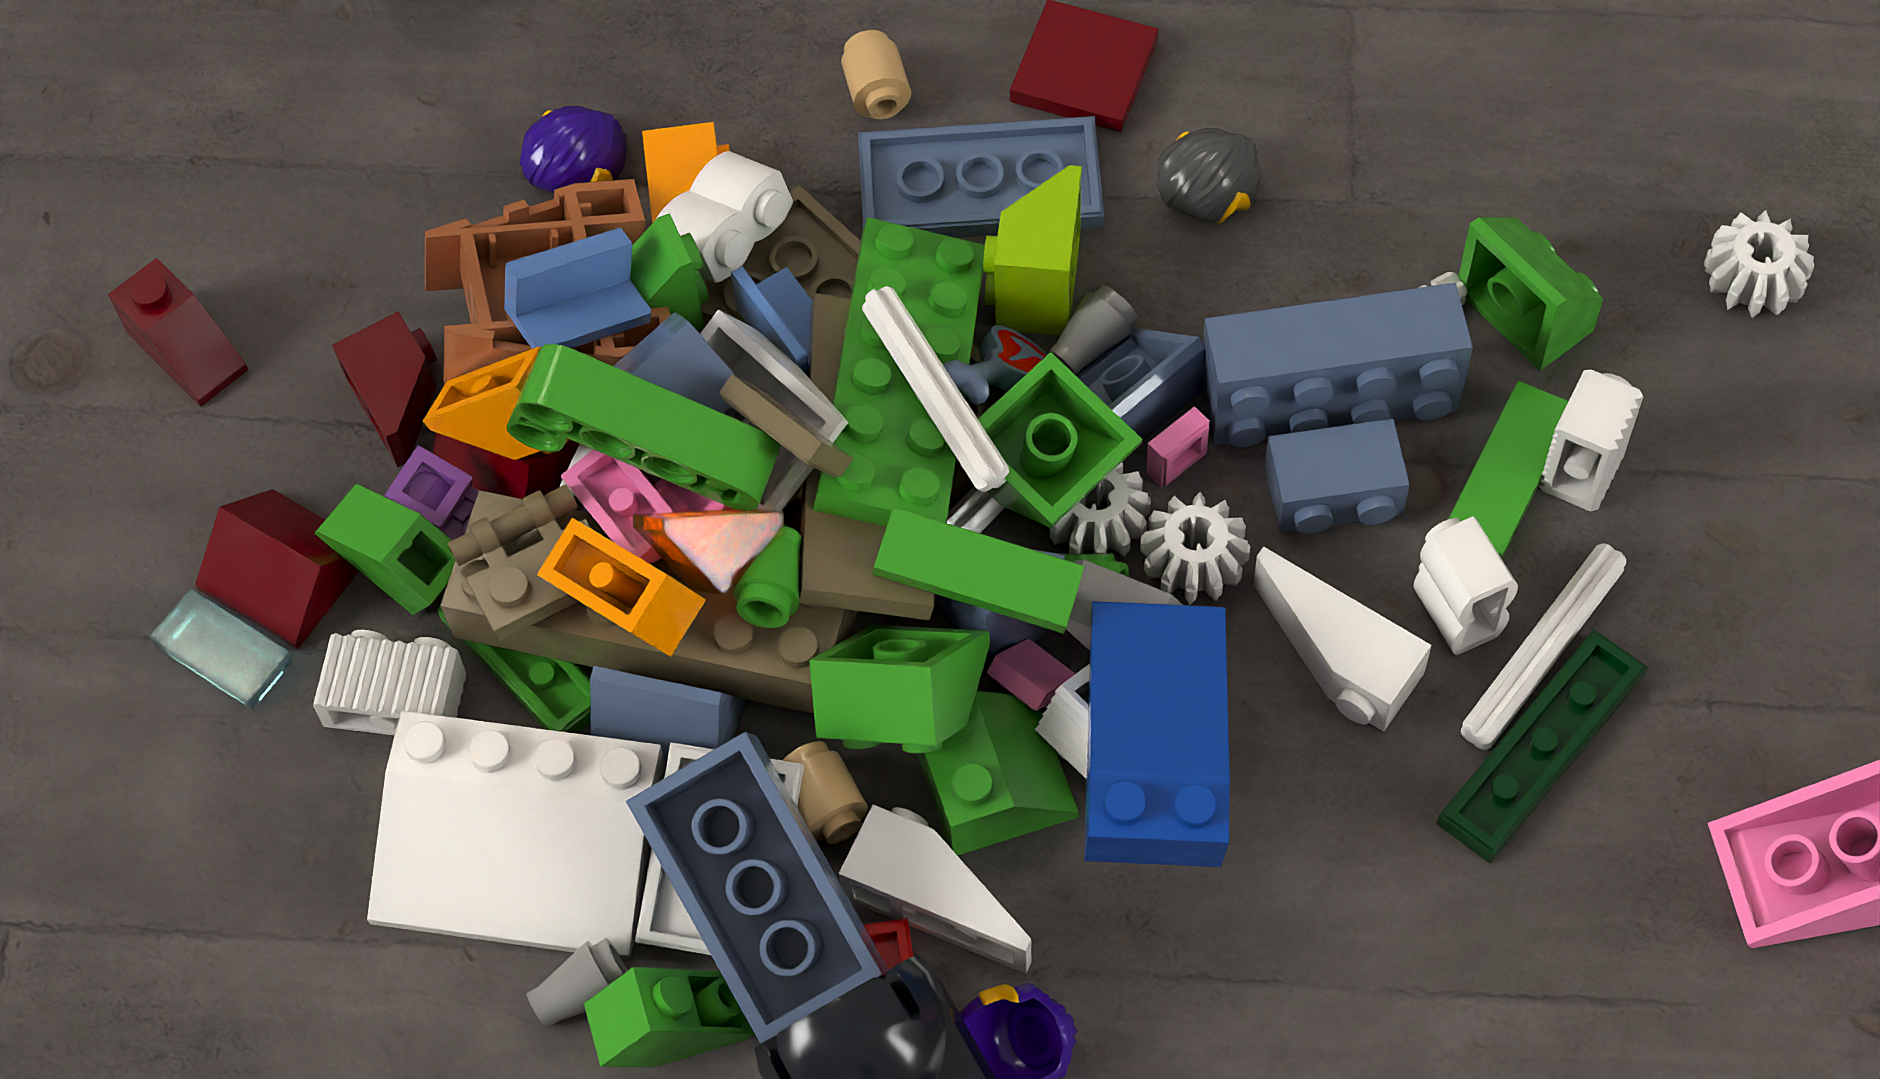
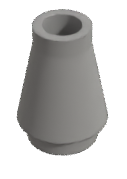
[1048,285,1137,375]
[526,938,628,1028]

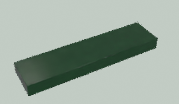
[1436,630,1648,864]

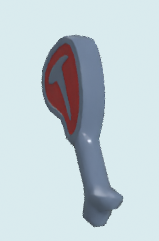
[943,325,1048,404]

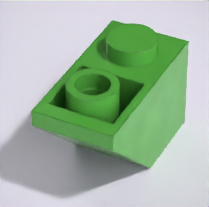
[630,213,709,331]
[314,484,455,615]
[584,967,755,1068]

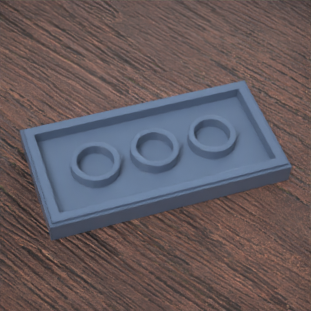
[858,116,1104,238]

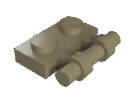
[447,484,590,642]

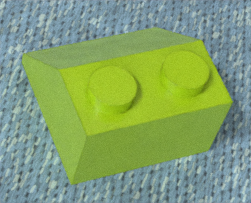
[983,165,1082,336]

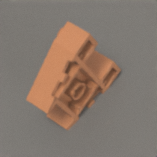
[425,179,670,384]

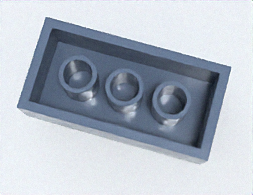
[1202,282,1473,447]
[626,732,889,1044]

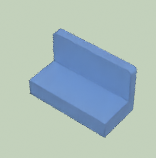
[504,227,651,349]
[731,266,812,376]

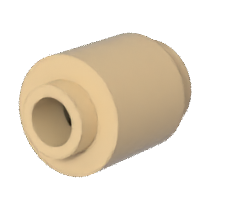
[841,30,911,119]
[782,741,868,844]

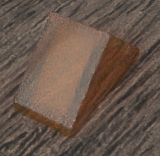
[633,508,784,596]

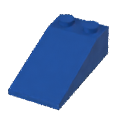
[1084,601,1230,867]

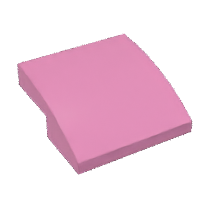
[561,449,739,564]

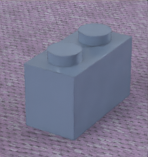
[1265,418,1410,534]

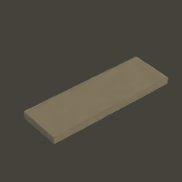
[799,293,934,620]

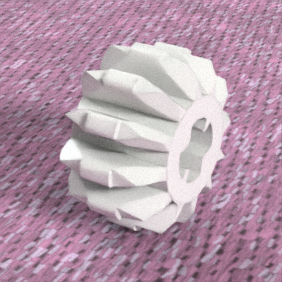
[1704,210,1814,318]
[1050,462,1151,557]
[1140,492,1250,605]

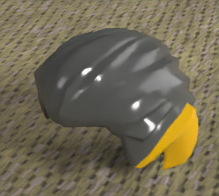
[1157,128,1260,224]

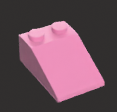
[1708,760,1880,948]

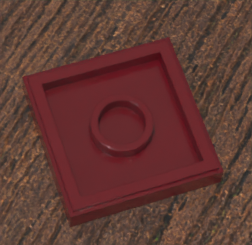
[1010,0,1158,133]

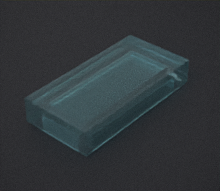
[149,589,293,710]

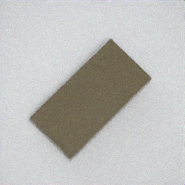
[719,374,853,478]

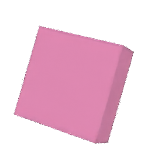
[1146,406,1210,487]
[987,638,1075,711]

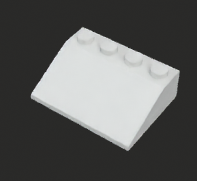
[367,711,666,960]

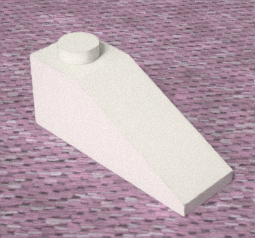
[1253,547,1431,732]
[839,805,1032,974]

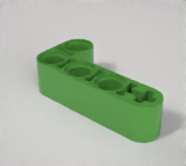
[506,344,781,511]

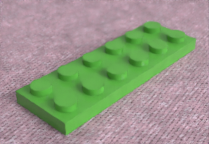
[813,217,985,527]

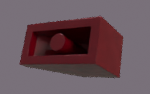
[108,258,249,407]
[332,312,437,467]

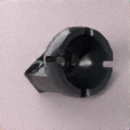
[754,954,996,1079]

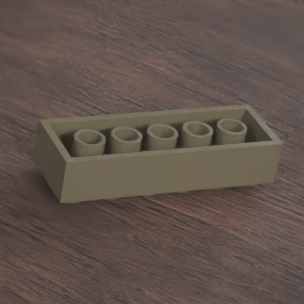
[440,490,858,714]

